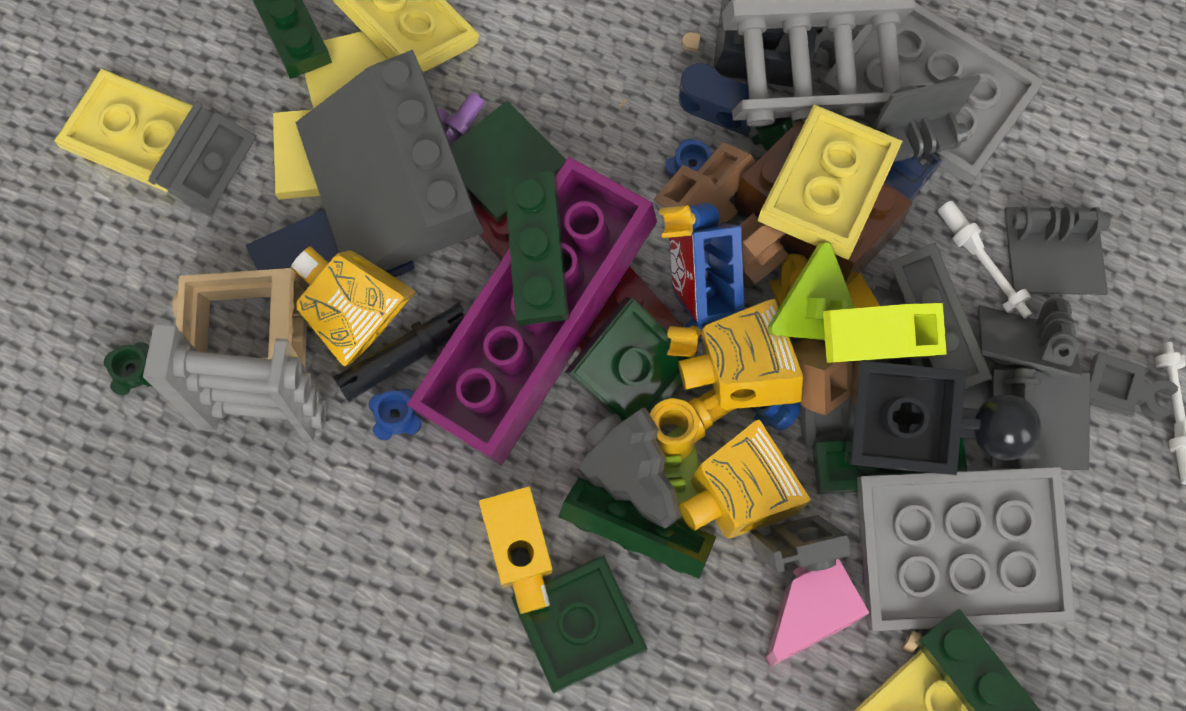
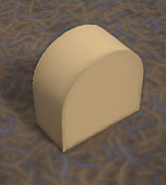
[682,32,701,52]
[901,630,922,654]

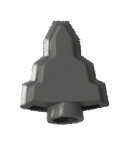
[578,408,681,528]

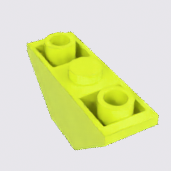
[823,303,947,363]

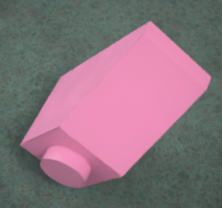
[766,559,869,666]

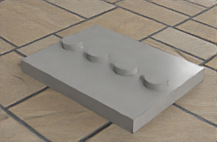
[819,2,1045,185]
[857,467,1076,631]

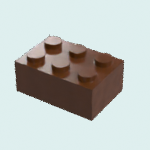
[734,119,913,286]

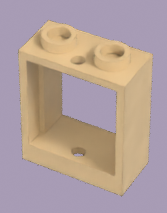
[172,268,308,367]

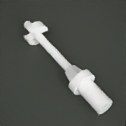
[937,201,1032,319]
[1155,342,1186,485]

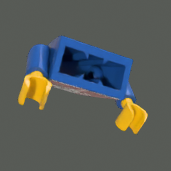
[659,203,744,358]

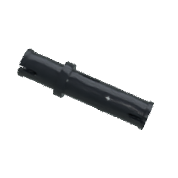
[332,302,465,403]

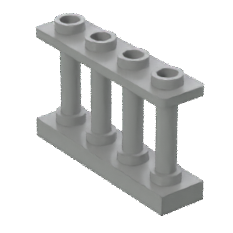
[722,0,916,126]
[143,324,327,441]

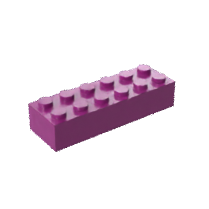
[407,157,657,466]

